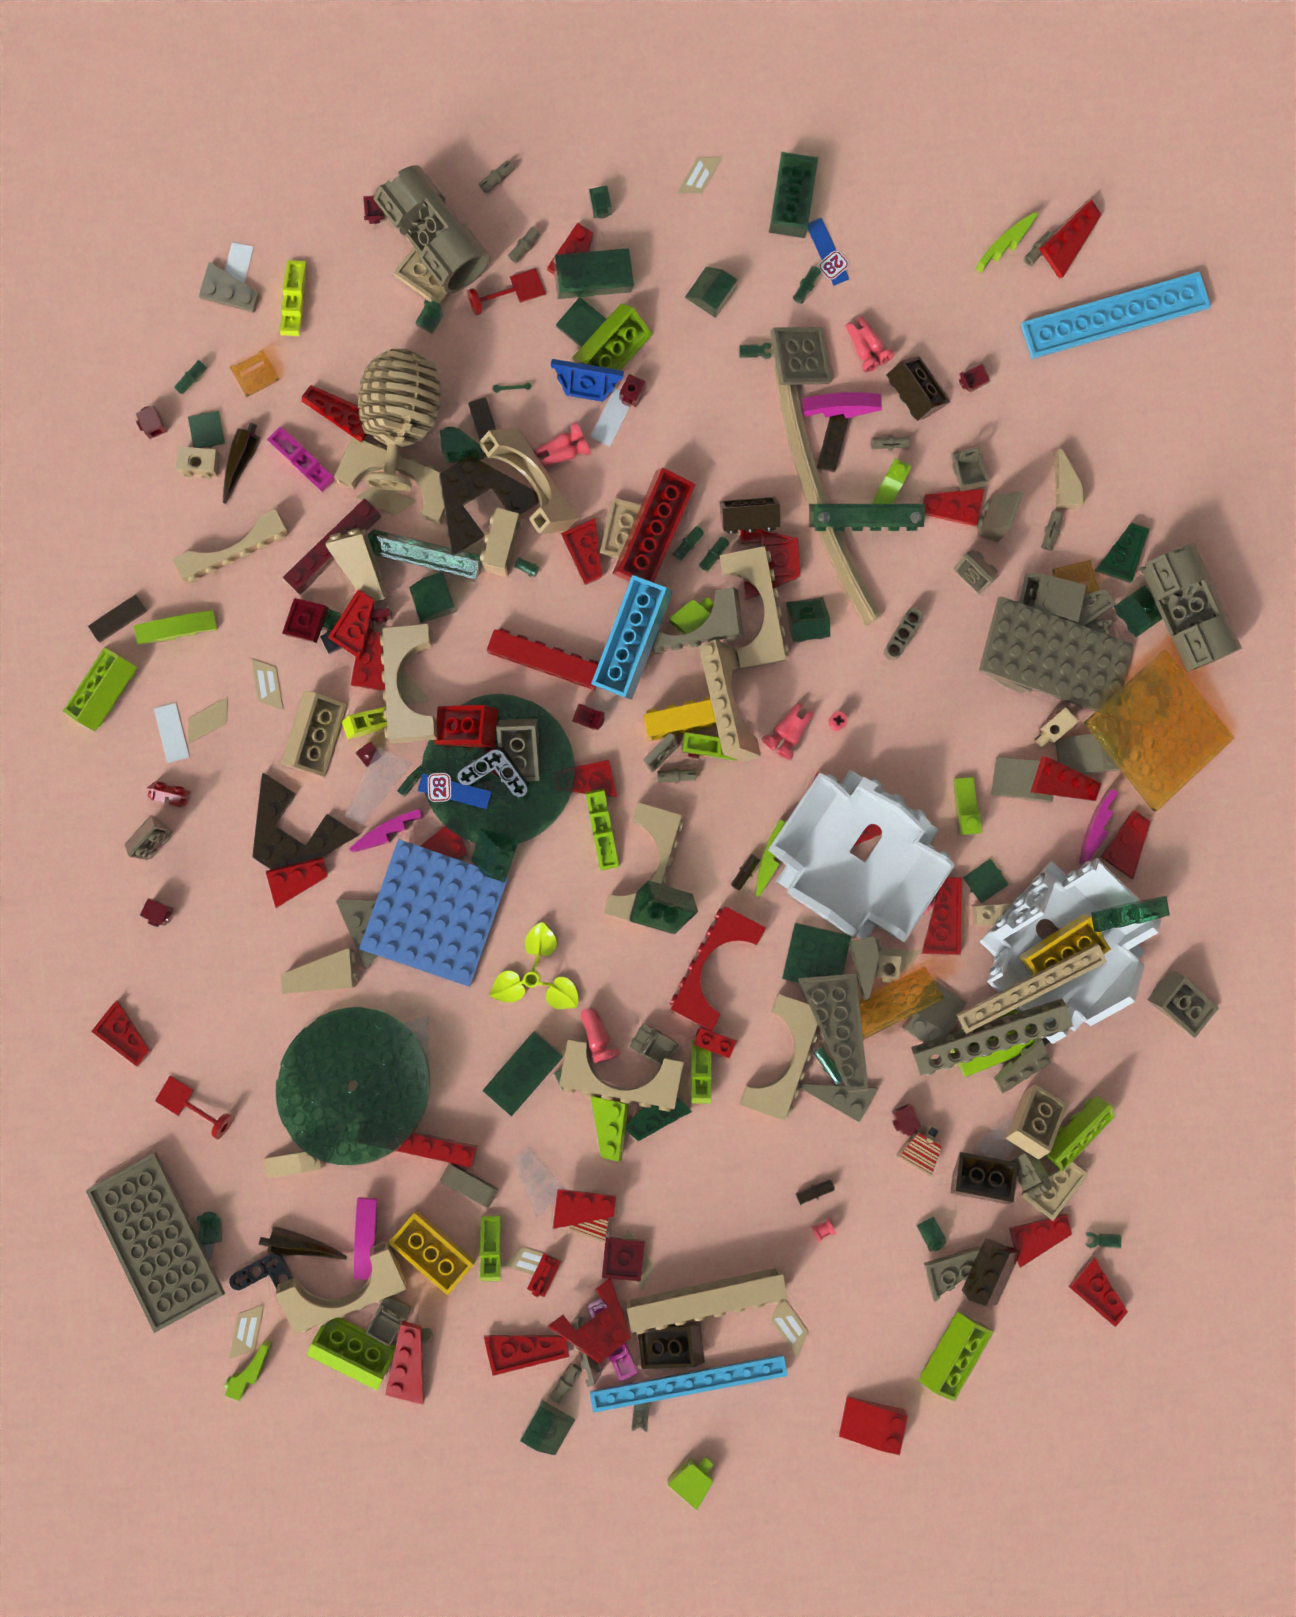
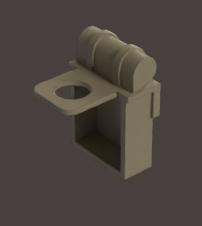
[952,447,988,491]
[629,1023,679,1066]
[1011,1152,1059,1198]
[365,1296,411,1347]

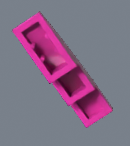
[803,392,882,419]
[267,426,335,492]
[1079,789,1118,865]
[350,809,424,853]
[354,1197,377,1280]
[587,1299,638,1382]

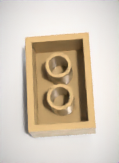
[480,508,521,577]
[1005,1084,1068,1160]

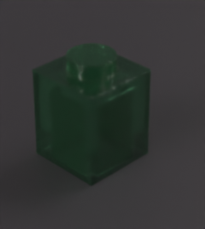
[589,186,612,219]

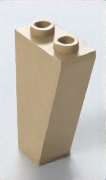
[325,528,388,601]
[281,949,358,994]

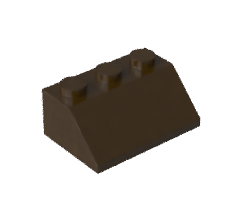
[886,356,950,421]
[719,497,781,534]
[950,1152,1018,1204]
[962,1237,1021,1307]

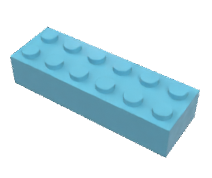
[591,575,673,699]

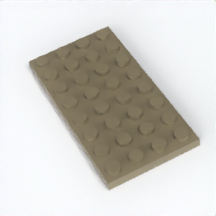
[979,596,1134,717]
[86,1152,226,1333]

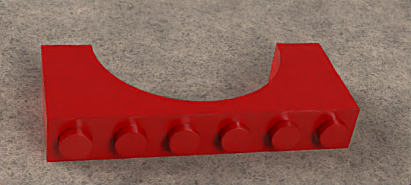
[669,906,766,1031]

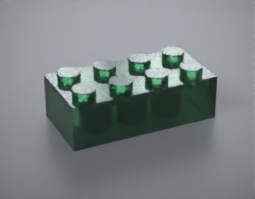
[769,152,818,238]
[553,248,634,299]
[482,1030,564,1117]

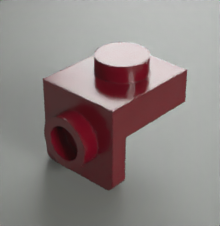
[363,196,385,224]
[959,364,991,392]
[572,704,605,730]

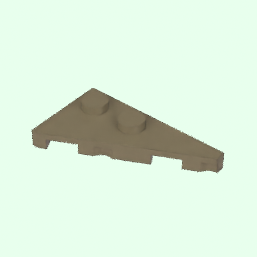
[800,1084,877,1122]

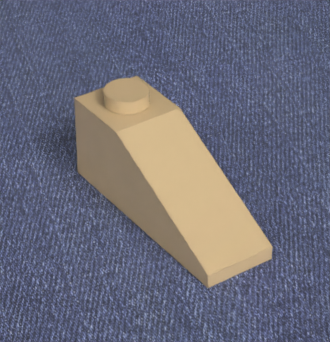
[1054,449,1086,509]
[264,1147,325,1178]

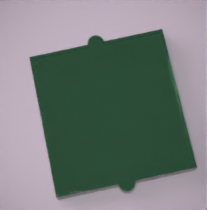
[188,411,225,448]
[963,859,1009,904]

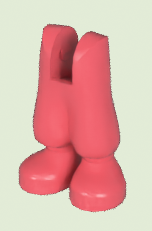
[845,316,895,373]
[533,421,592,468]
[761,703,814,760]
[580,1008,621,1064]

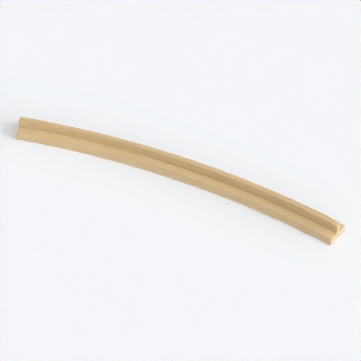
[774,366,882,626]

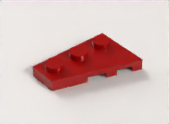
[328,589,376,659]

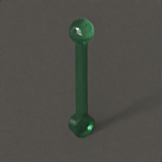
[492,383,532,393]

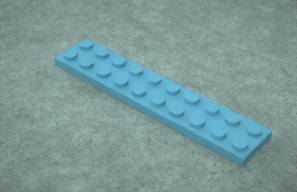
[1021,271,1211,360]

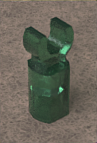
[739,343,771,359]
[1085,1232,1121,1248]

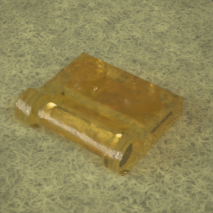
[230,349,280,397]
[1052,560,1099,594]

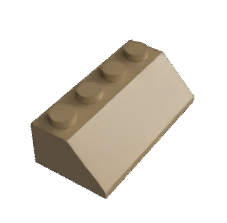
[281,691,347,777]

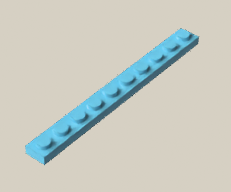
[590,1354,788,1413]

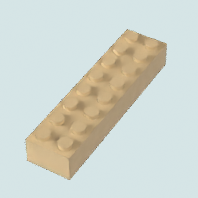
[627,1267,788,1334]

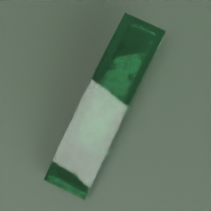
[1091,896,1170,932]

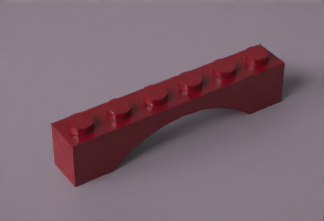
[283,498,381,595]

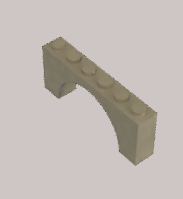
[650,587,744,654]

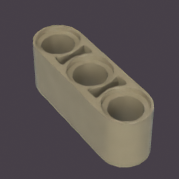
[884,608,923,660]
[440,1163,499,1208]

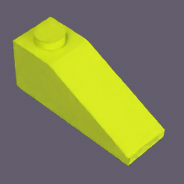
[342,707,387,739]

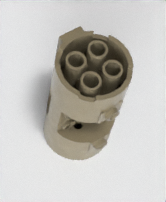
[373,165,490,293]
[1140,543,1242,672]

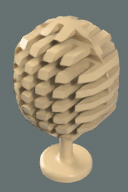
[357,348,441,491]

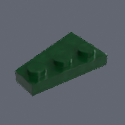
[1095,523,1149,583]
[626,1097,692,1141]

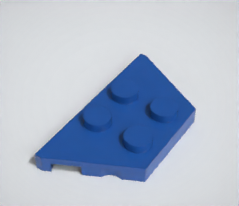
[551,359,624,402]

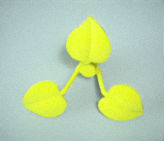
[489,922,579,1009]

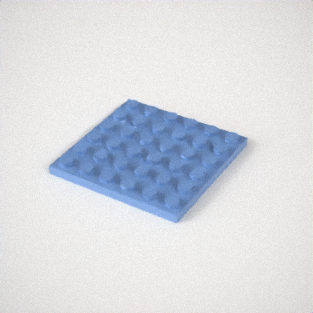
[359,839,508,987]

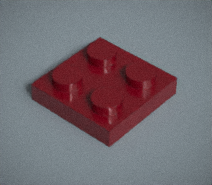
[282,598,329,643]
[602,1237,645,1282]

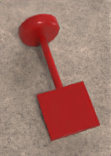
[467,268,546,316]
[155,1076,233,1140]

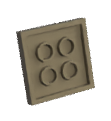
[770,327,832,385]

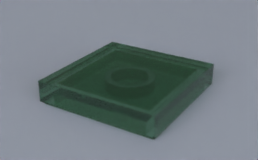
[556,297,606,347]

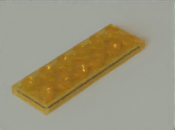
[859,966,944,1040]

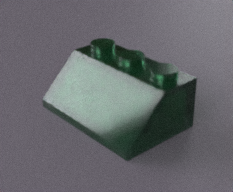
[629,880,698,934]

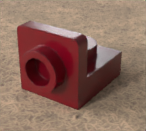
[368,609,392,631]
[355,741,382,767]

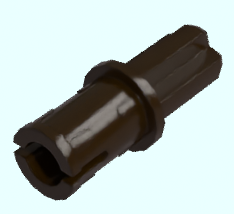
[731,854,761,890]
[796,1180,835,1205]

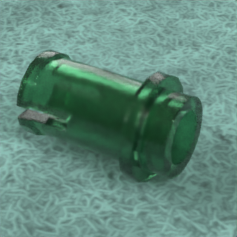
[514,557,540,577]

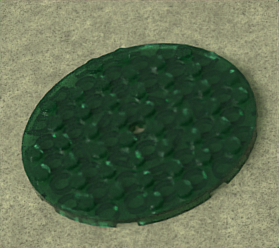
[422,694,575,847]
[276,1007,430,1166]

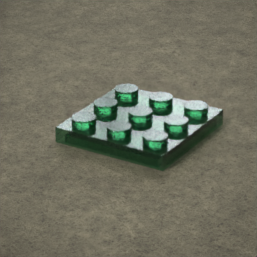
[781,923,851,983]

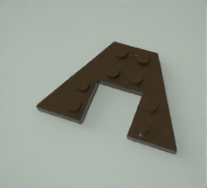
[439,455,540,556]
[252,773,360,869]

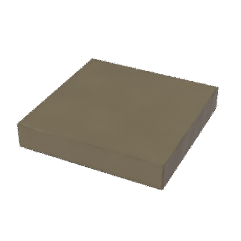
[643,732,679,772]

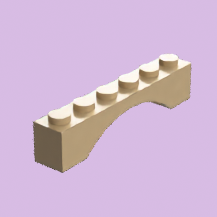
[172,509,289,583]

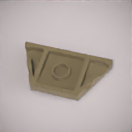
[336,899,378,968]

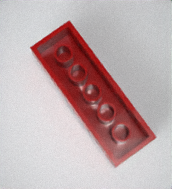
[612,467,696,583]

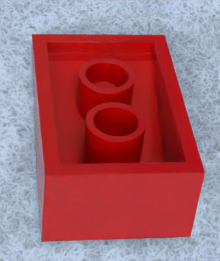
[434,705,498,747]
[839,1396,908,1455]

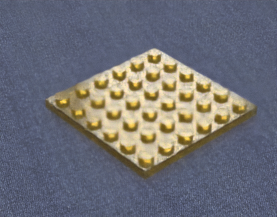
[1084,649,1235,812]

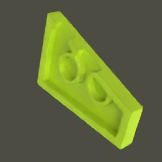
[591,1095,629,1162]

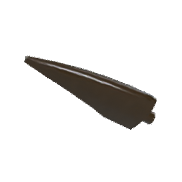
[223,423,260,504]
[259,1226,347,1260]

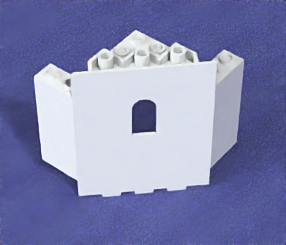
[768,770,955,942]
[979,858,1161,1044]

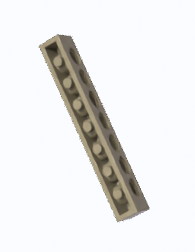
[911,998,1073,1075]

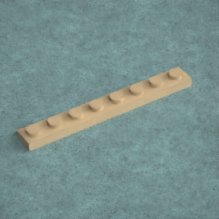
[956,943,1107,1034]

